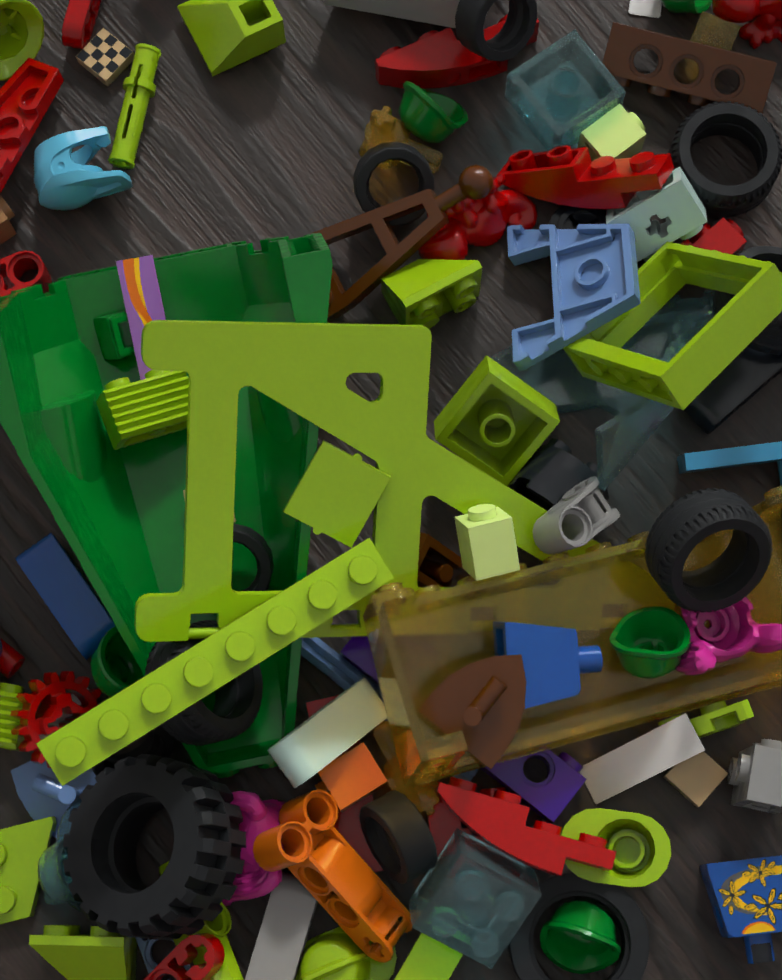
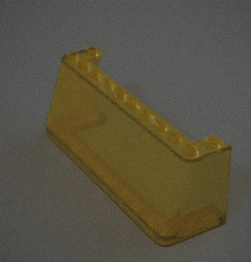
[363,486,782,787]

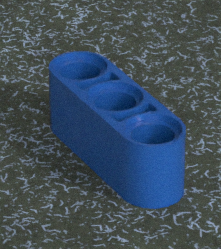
[15,533,115,660]

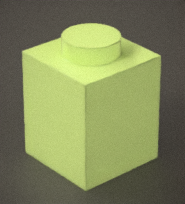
[577,103,646,161]
[454,504,520,581]

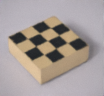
[76,28,134,87]

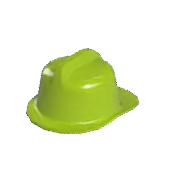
[561,808,671,887]
[295,927,397,980]

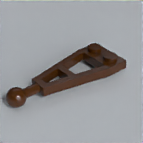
[311,165,493,323]

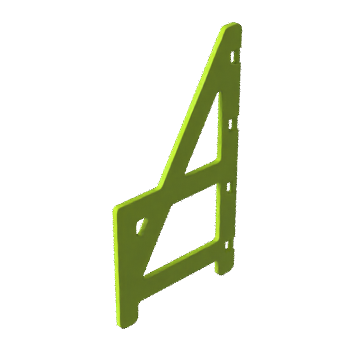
[134,320,674,642]

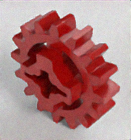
[11,671,102,768]

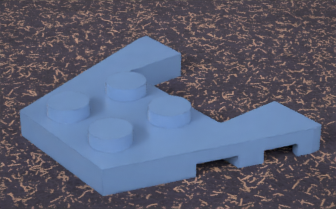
[507,224,641,371]

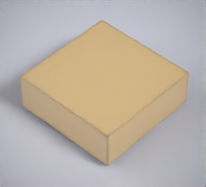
[663,751,728,808]

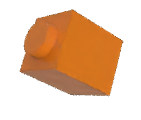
[315,742,388,813]

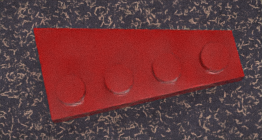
[0,57,64,193]

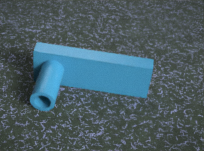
[677,441,782,494]

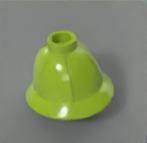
[0,0,44,81]

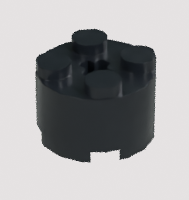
[508,438,609,511]

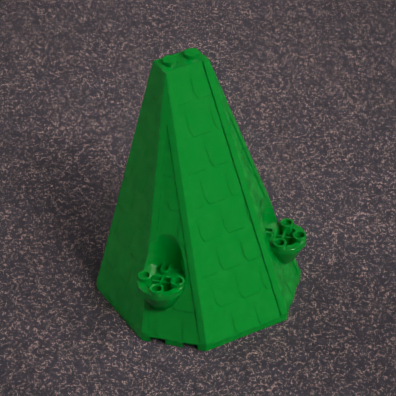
[0,233,333,778]

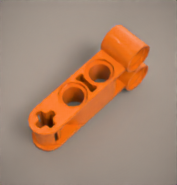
[253,789,415,963]

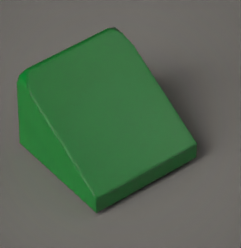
[93,310,135,360]

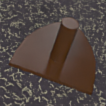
[417,654,526,769]

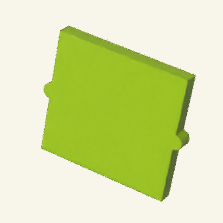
[283,440,391,548]

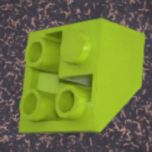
[177,0,286,77]
[381,259,483,329]
[29,925,137,980]

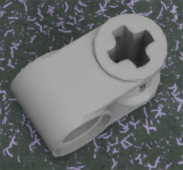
[533,476,621,555]

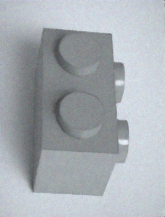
[727,739,782,814]

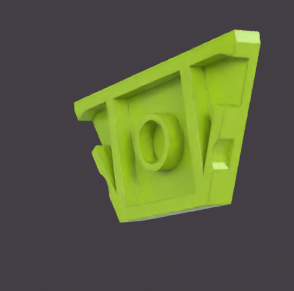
[0,816,57,925]

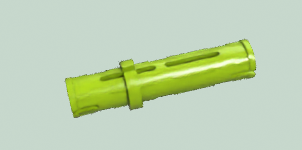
[108,43,161,169]

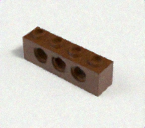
[600,22,777,113]

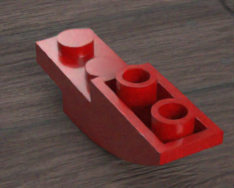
[375,14,539,89]
[497,145,674,209]
[436,777,617,876]

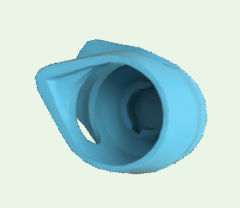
[34,126,132,211]

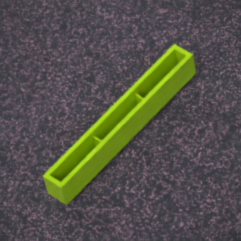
[36,538,394,786]

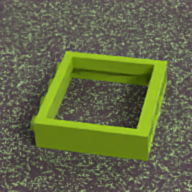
[563,241,782,410]

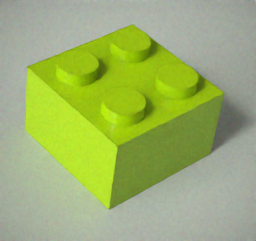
[434,355,560,486]

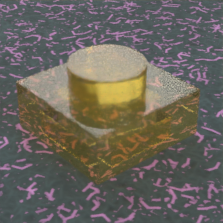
[690,11,741,51]

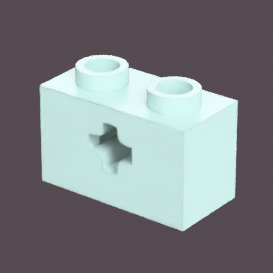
[606,166,708,262]

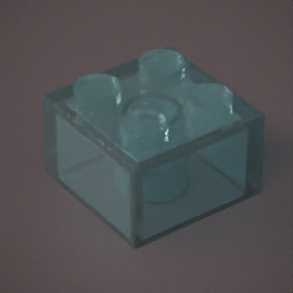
[505,30,626,151]
[409,828,541,969]

